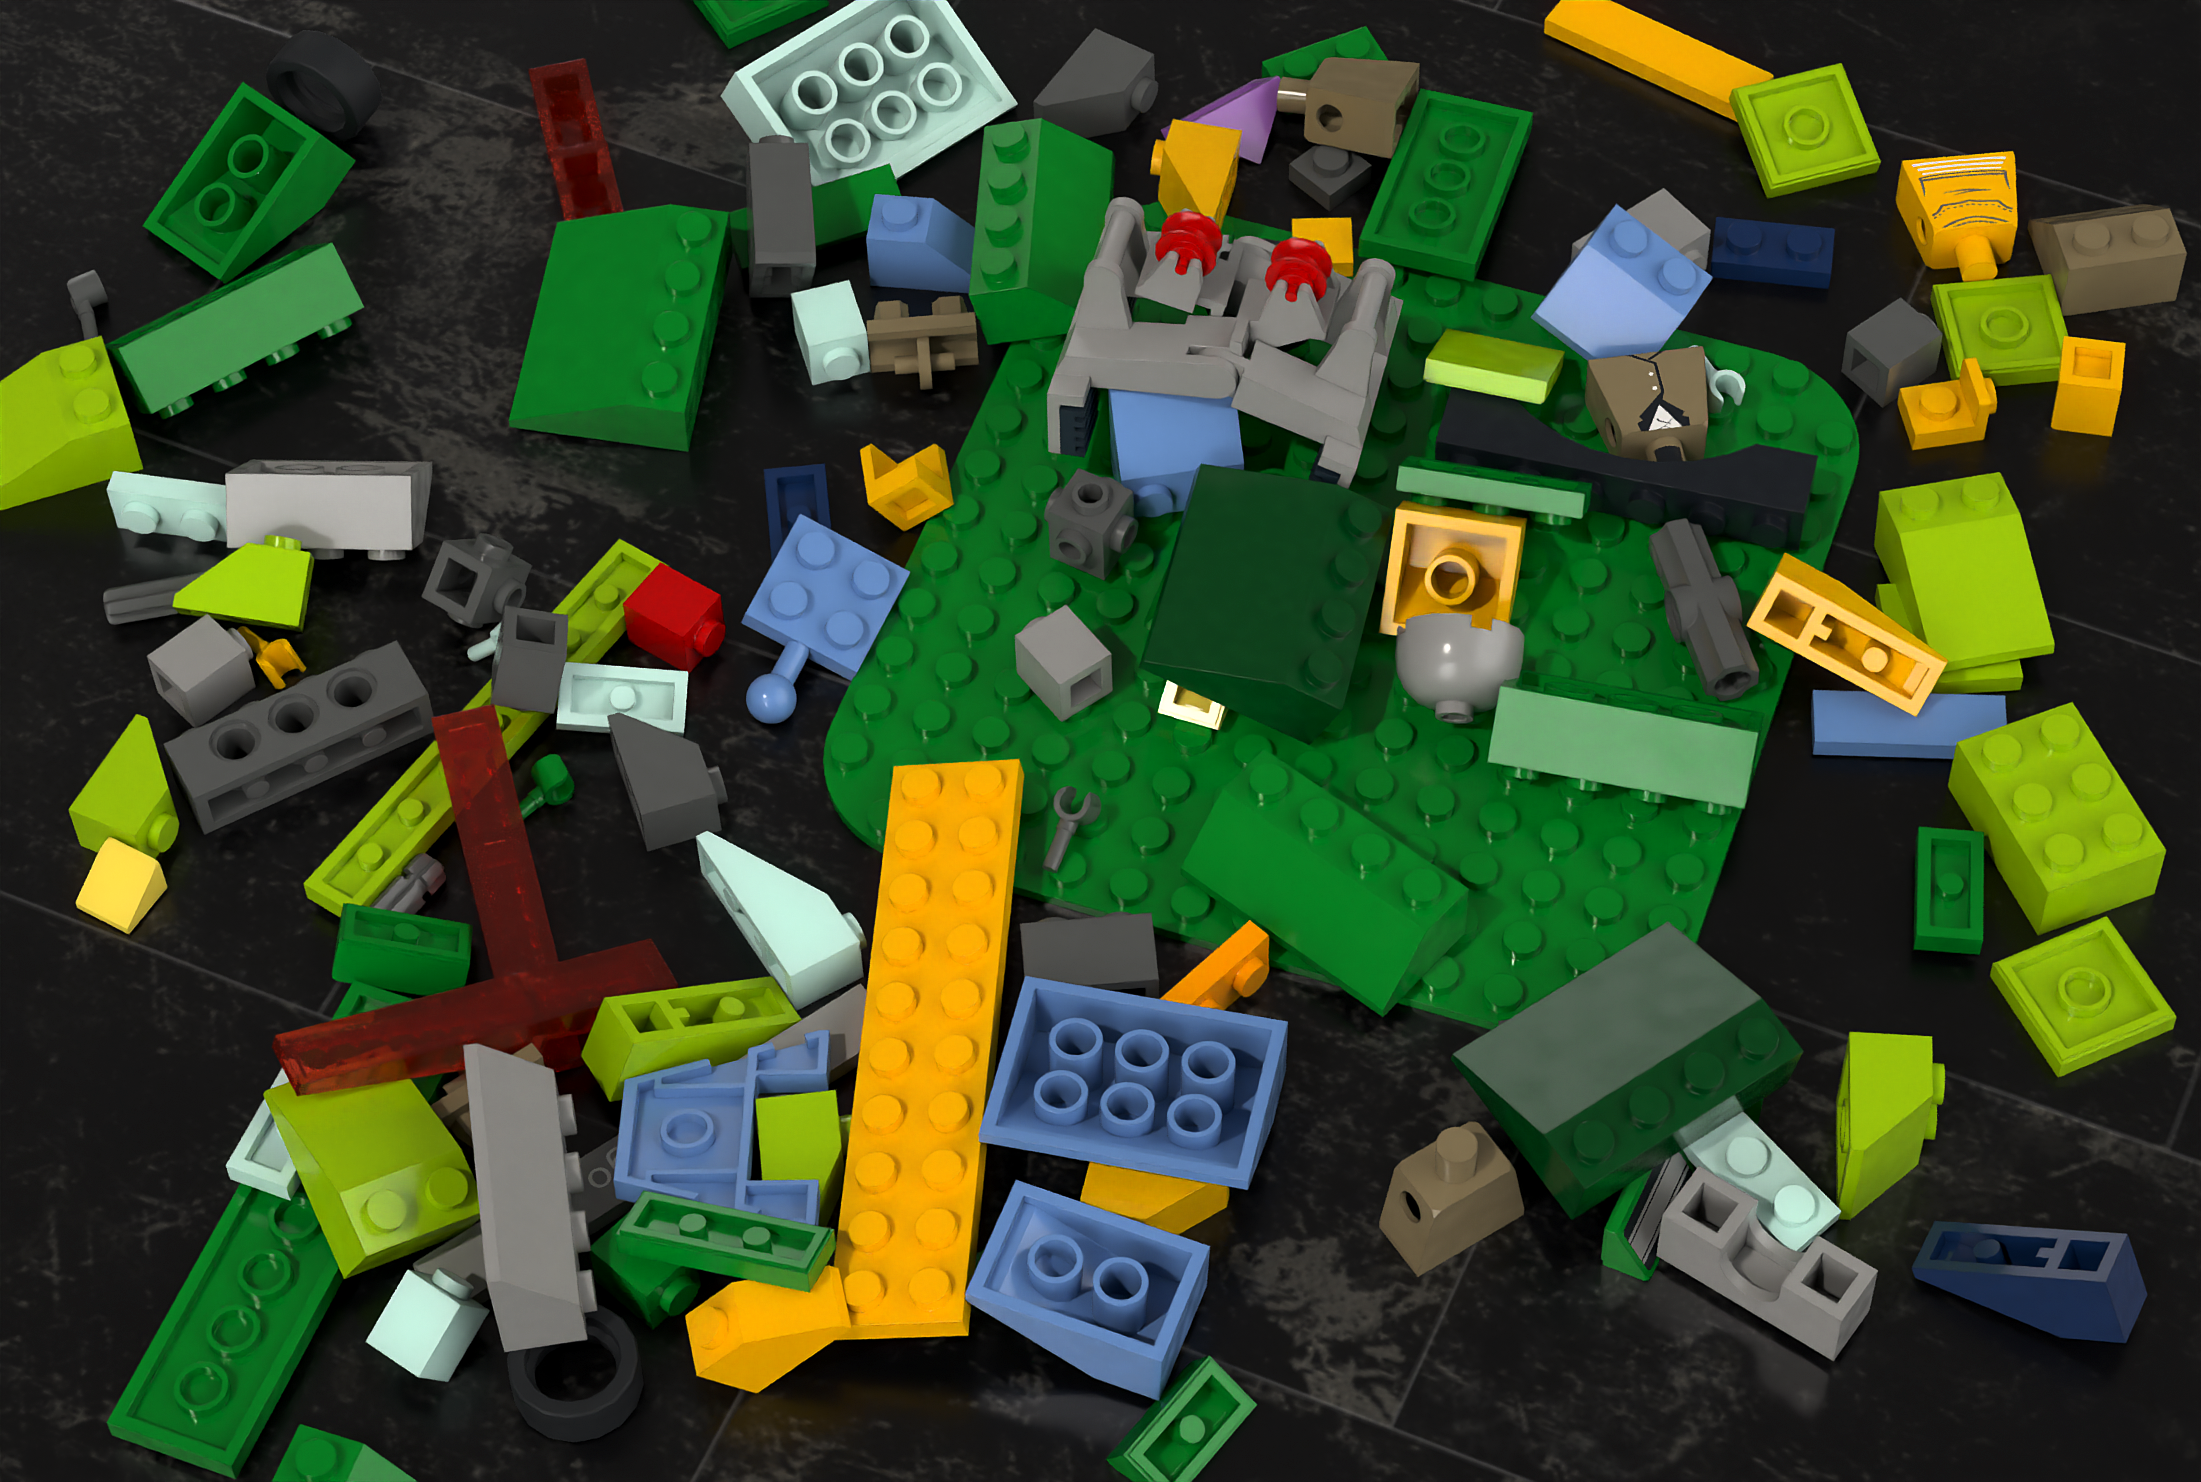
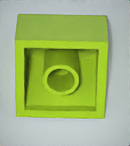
[1836,1032,1945,1220]

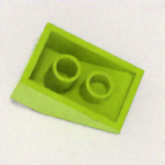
[0,336,143,511]
[1874,472,2055,672]
[263,1047,480,1279]

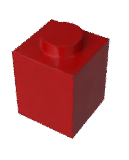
[623,562,726,674]

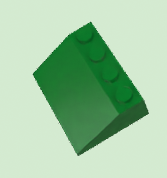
[509,204,733,452]

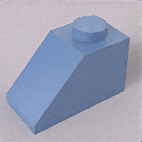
[866,194,975,293]

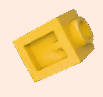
[1897,357,1997,450]

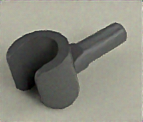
[67,270,108,340]
[1042,786,1101,873]

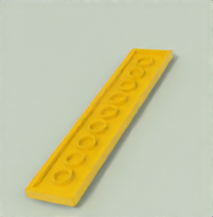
[834,759,1025,1340]

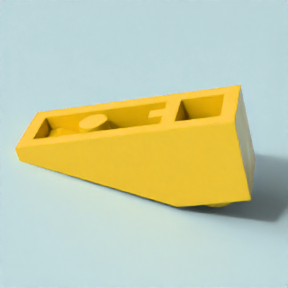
[1150,119,1242,230]
[1746,552,1948,717]

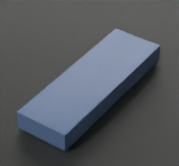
[1811,690,2007,759]

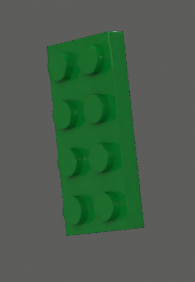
[1358,88,1533,282]

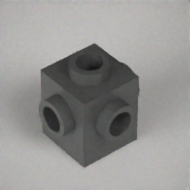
[1044,468,1139,580]
[422,533,532,628]

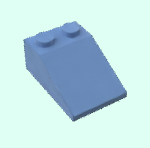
[965,1180,1210,1401]

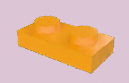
[1160,920,1269,1010]

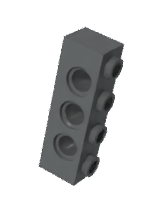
[163,640,437,835]

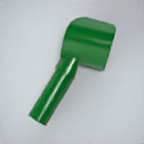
[496,754,575,834]

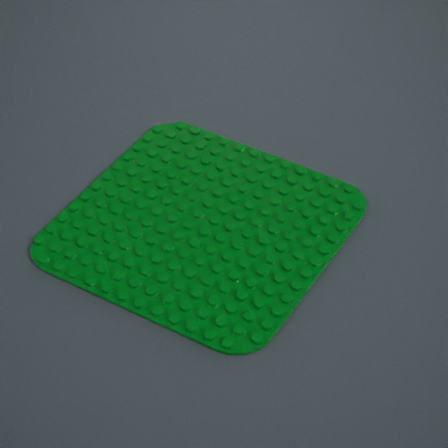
[823,202,1859,1030]

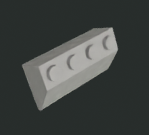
[463,1043,597,1352]

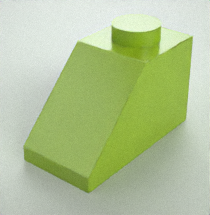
[173,535,315,633]
[68,714,180,859]

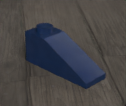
[1912,1221,2148,1343]

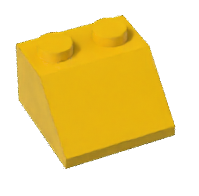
[1379,500,1527,636]

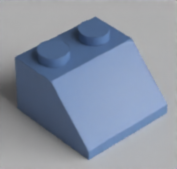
[1530,204,1713,361]
[1108,389,1244,518]

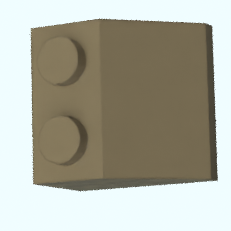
[2027,204,2187,316]

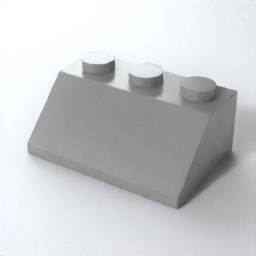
[225,460,432,560]

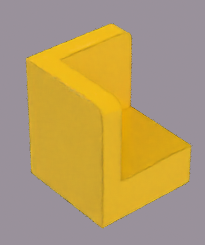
[2051,336,2126,437]
[860,444,954,532]

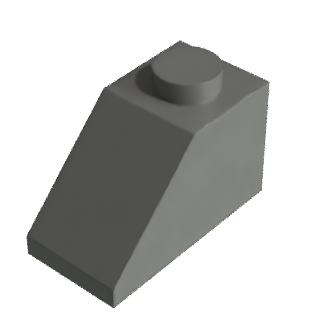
[1033,28,1158,138]
[607,712,728,851]

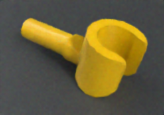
[237,626,306,689]

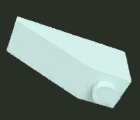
[696,831,867,1011]

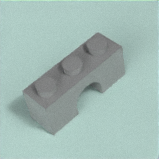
[1656,1166,1878,1361]

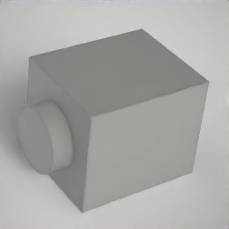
[1015,605,1113,722]
[147,614,256,727]

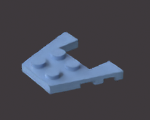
[613,1030,831,1226]

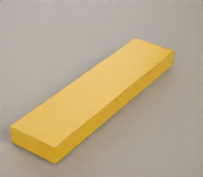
[1544,0,1774,122]

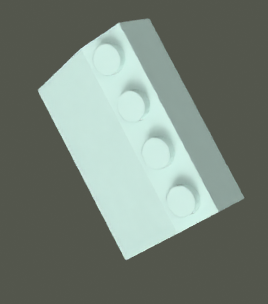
[721,0,1018,187]

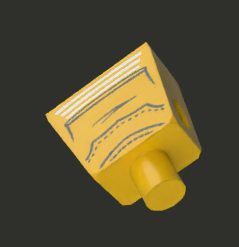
[1896,151,2018,282]

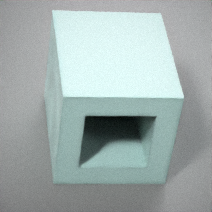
[791,280,871,385]
[365,1267,490,1382]

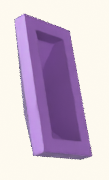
[1161,76,1281,164]

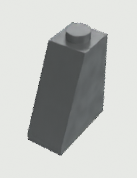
[746,135,816,298]

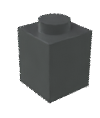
[1841,297,1943,408]
[490,606,568,714]

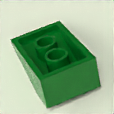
[142,82,356,284]

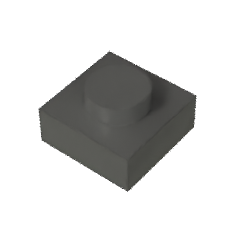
[1289,144,1372,211]

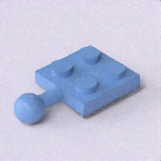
[741,514,910,724]

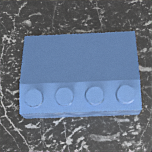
[979,976,1288,1190]

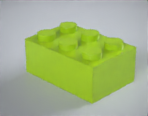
[1948,702,2166,936]

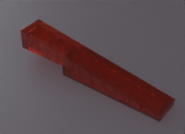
[528,58,624,221]
[431,704,584,1072]
[272,938,678,1096]

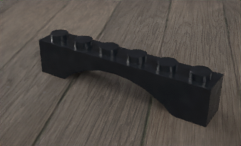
[1435,387,1818,551]

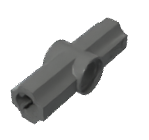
[1648,518,1759,701]

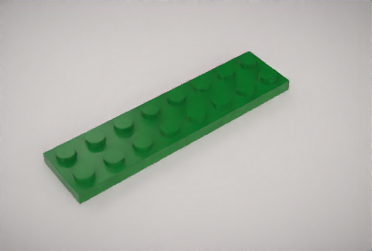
[107,980,476,1479]

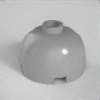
[1395,613,1525,724]

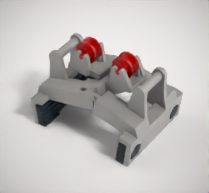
[1047,197,1403,489]

